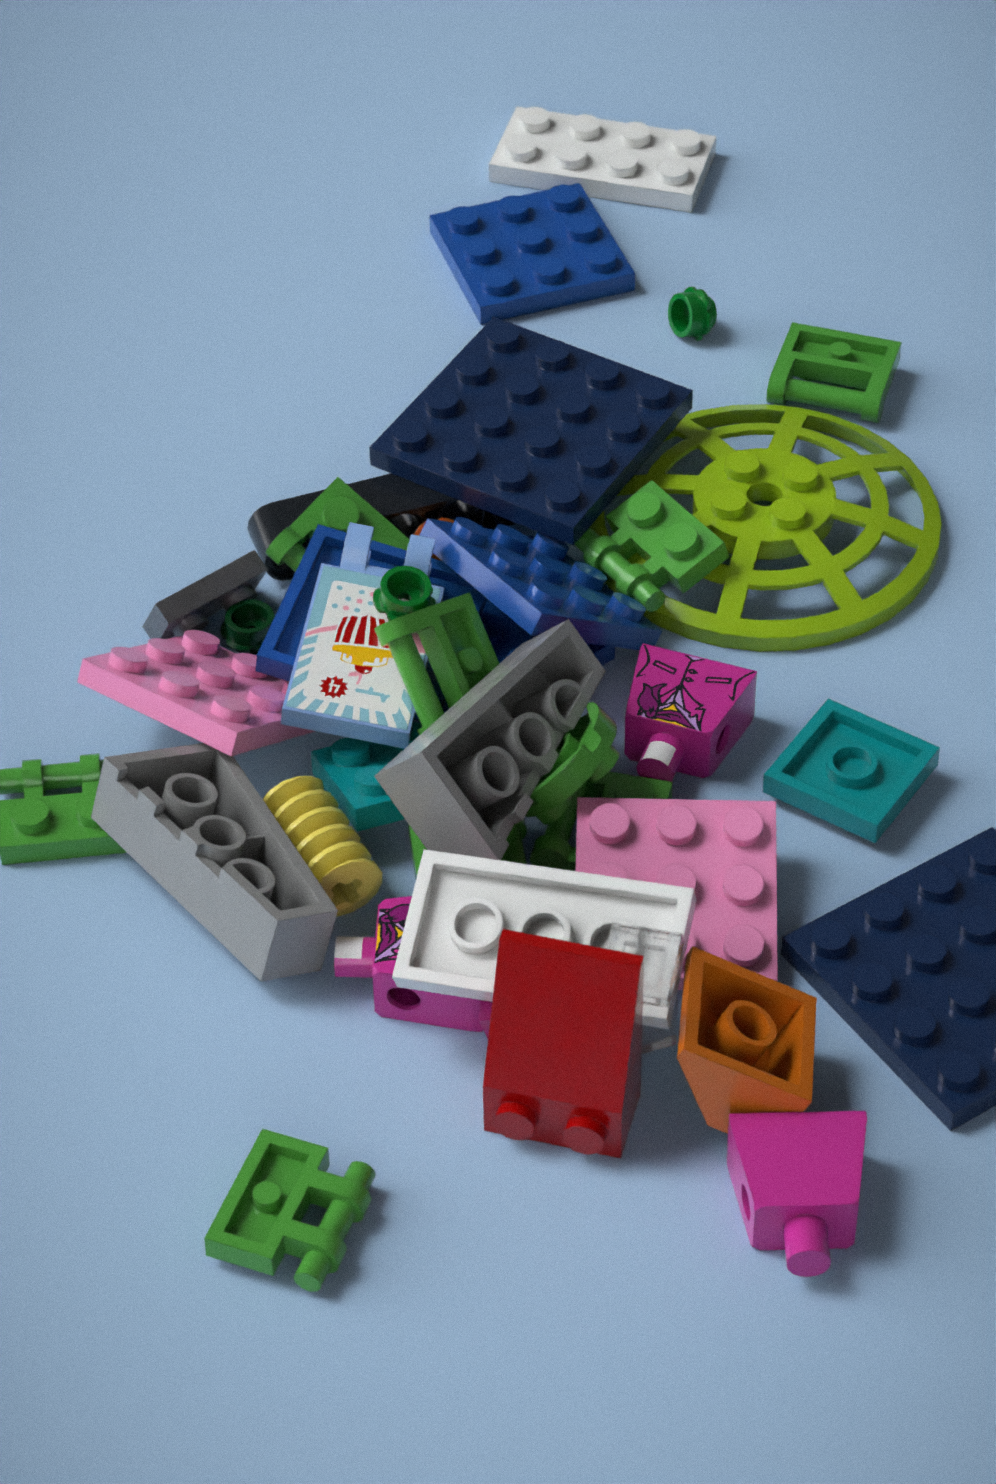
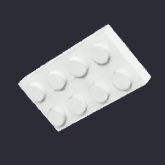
[489,106,716,213]
[392,849,697,1029]

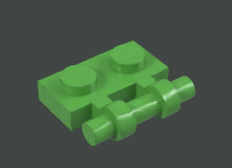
[575,480,730,612]
[0,753,127,865]
[204,1129,376,1292]

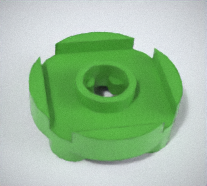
[525,702,619,825]

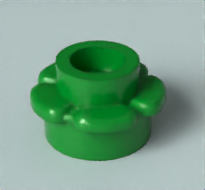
[668,287,717,341]
[373,566,436,621]

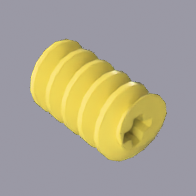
[263,776,382,917]

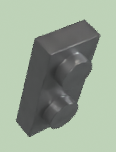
[142,550,268,639]

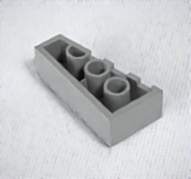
[374,619,605,860]
[91,743,338,982]

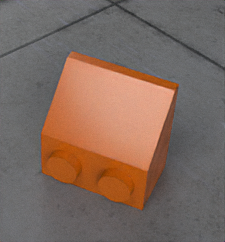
[677,946,817,1134]

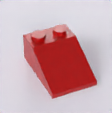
[483,929,644,1158]

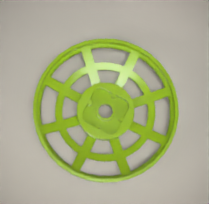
[589,404,942,652]

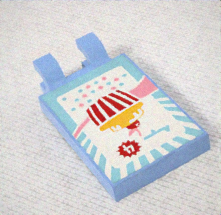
[281,522,444,749]

